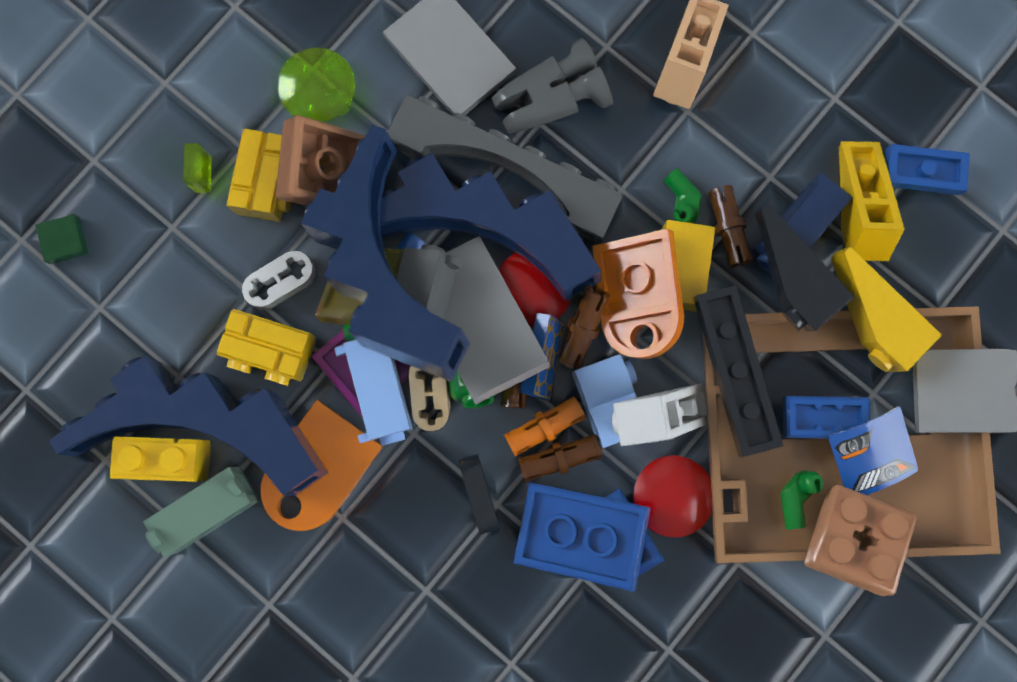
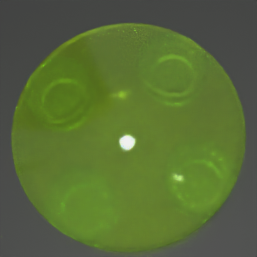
[278,48,355,122]

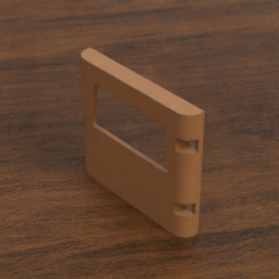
[702,306,1001,563]

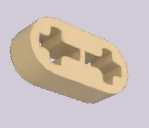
[409,366,451,431]

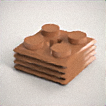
[276,115,365,206]
[804,485,916,596]

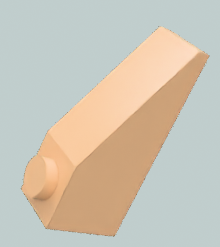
[653,0,729,109]

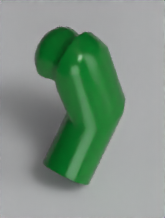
[663,168,701,224]
[780,470,823,530]

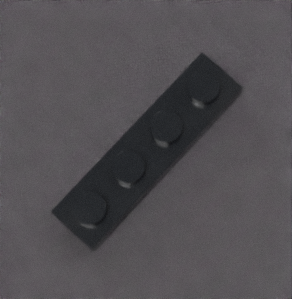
[693,285,783,457]

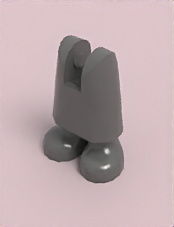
[492,38,613,134]

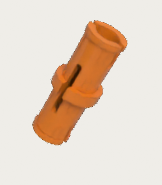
[503,396,586,457]

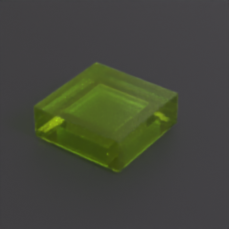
[183,143,212,193]

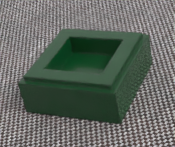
[35,214,88,265]

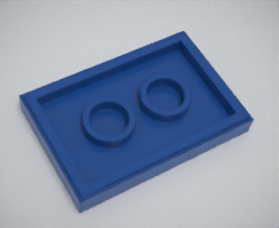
[513,482,651,592]

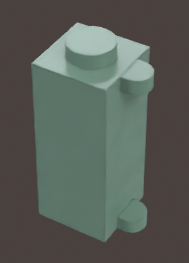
[143,467,261,557]

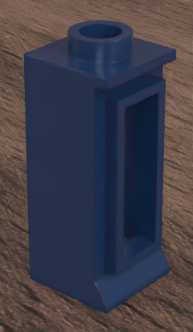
[751,172,853,274]

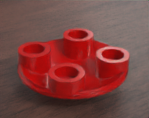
[498,253,571,328]
[633,455,713,537]

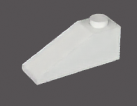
[612,383,707,446]

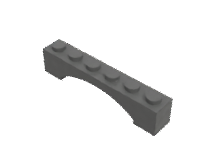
[388,94,623,245]

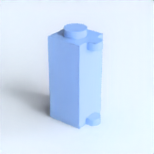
[334,340,413,446]

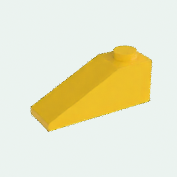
[839,141,905,261]
[830,247,942,372]

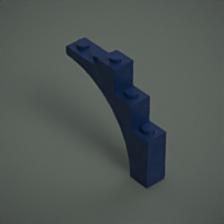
[301,125,470,382]
[380,153,601,302]
[49,356,328,496]

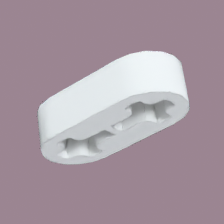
[242,251,316,310]

